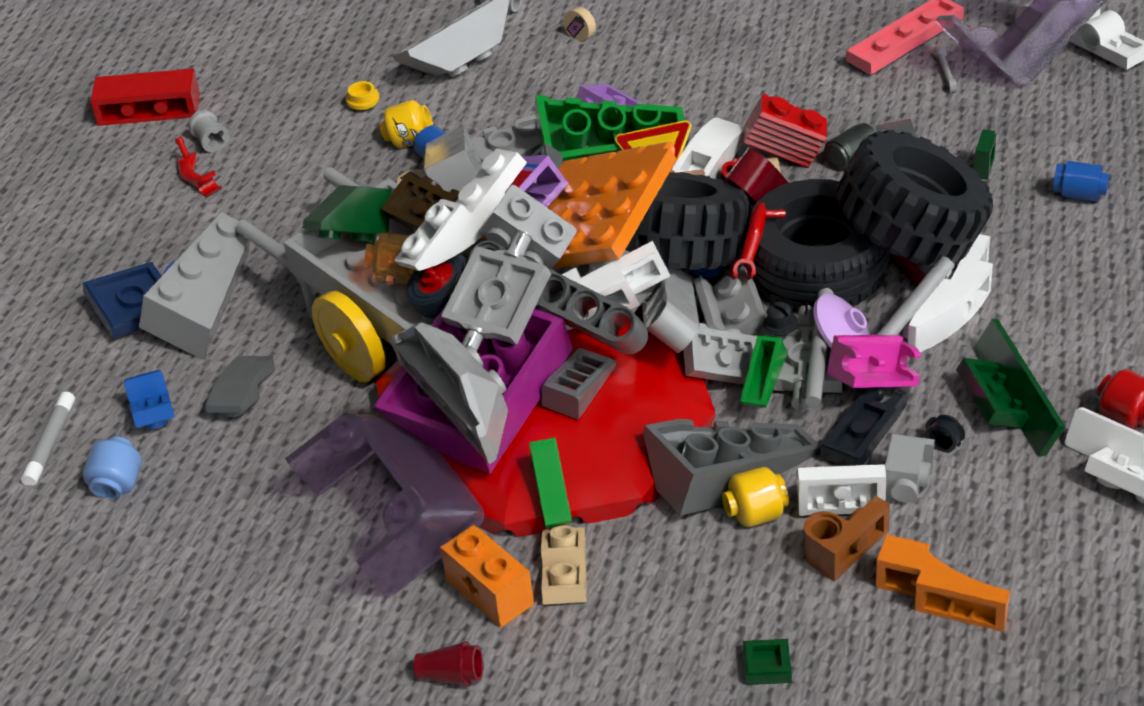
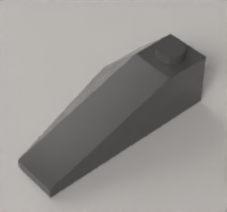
[643,419,821,515]

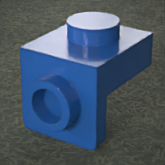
[124,370,175,429]

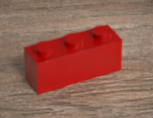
[90,68,200,126]

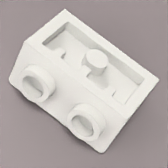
[797,464,886,516]

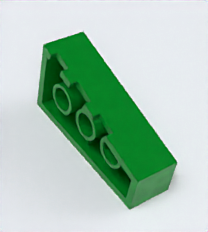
[535,95,689,162]

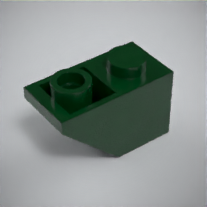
[302,185,392,241]

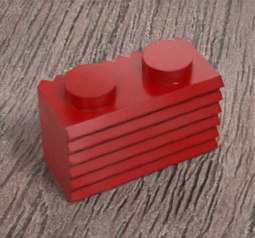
[743,94,827,168]

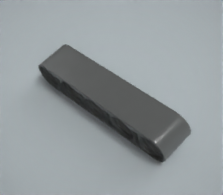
[469,240,648,354]

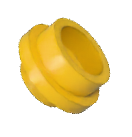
[346,81,380,110]

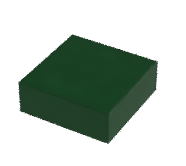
[974,129,997,180]
[743,638,792,685]

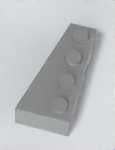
[421,125,482,192]

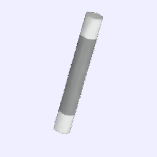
[21,392,75,485]

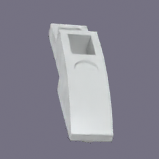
[672,117,744,179]
[394,149,527,271]
[903,234,993,352]
[552,241,670,330]

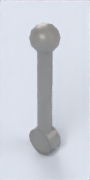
[933,46,957,93]

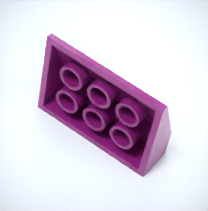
[374,302,573,474]

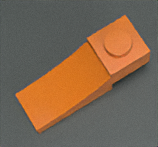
[876,534,1010,632]

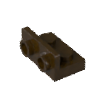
[381,173,459,231]

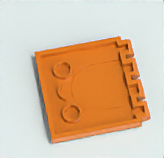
[547,142,677,269]

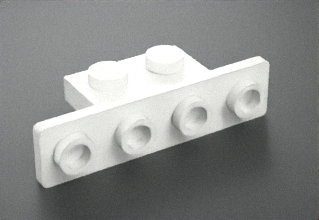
[1065,407,1144,504]

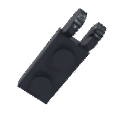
[821,387,909,466]

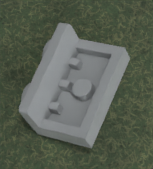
[478,185,577,269]

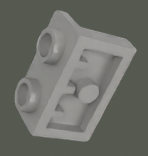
[694,266,766,335]
[683,323,757,385]

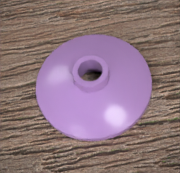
[813,294,870,348]

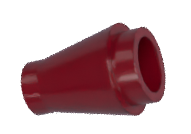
[414,641,484,687]

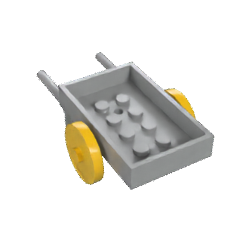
[236,167,487,382]

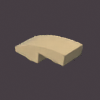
[541,525,587,605]

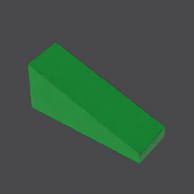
[740,335,788,408]
[529,438,572,528]

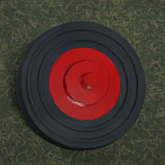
[406,253,468,318]

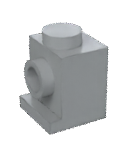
[885,434,934,503]

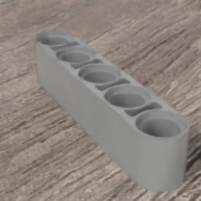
[642,267,699,353]

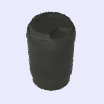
[824,123,875,171]

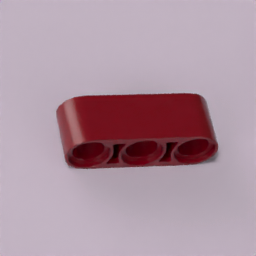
[726,147,789,206]

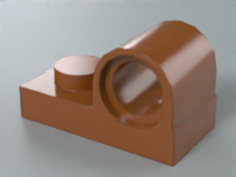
[804,496,890,582]

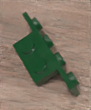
[956,318,1066,457]

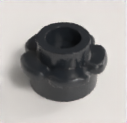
[925,414,965,453]

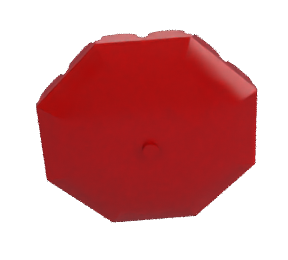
[376,306,715,537]

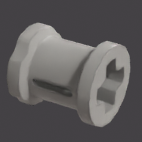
[188,110,230,153]

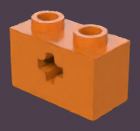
[440,525,534,628]

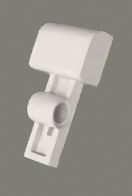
[1015,0,1144,70]

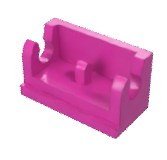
[827,335,921,388]

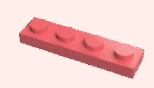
[846,0,964,75]

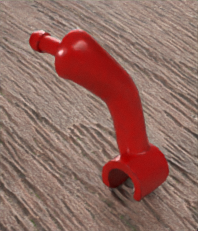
[175,137,222,197]
[728,202,786,280]

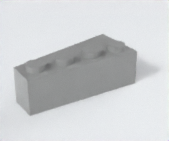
[139,212,251,360]

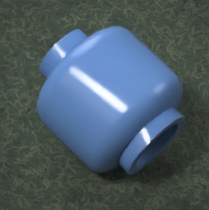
[82,436,142,499]

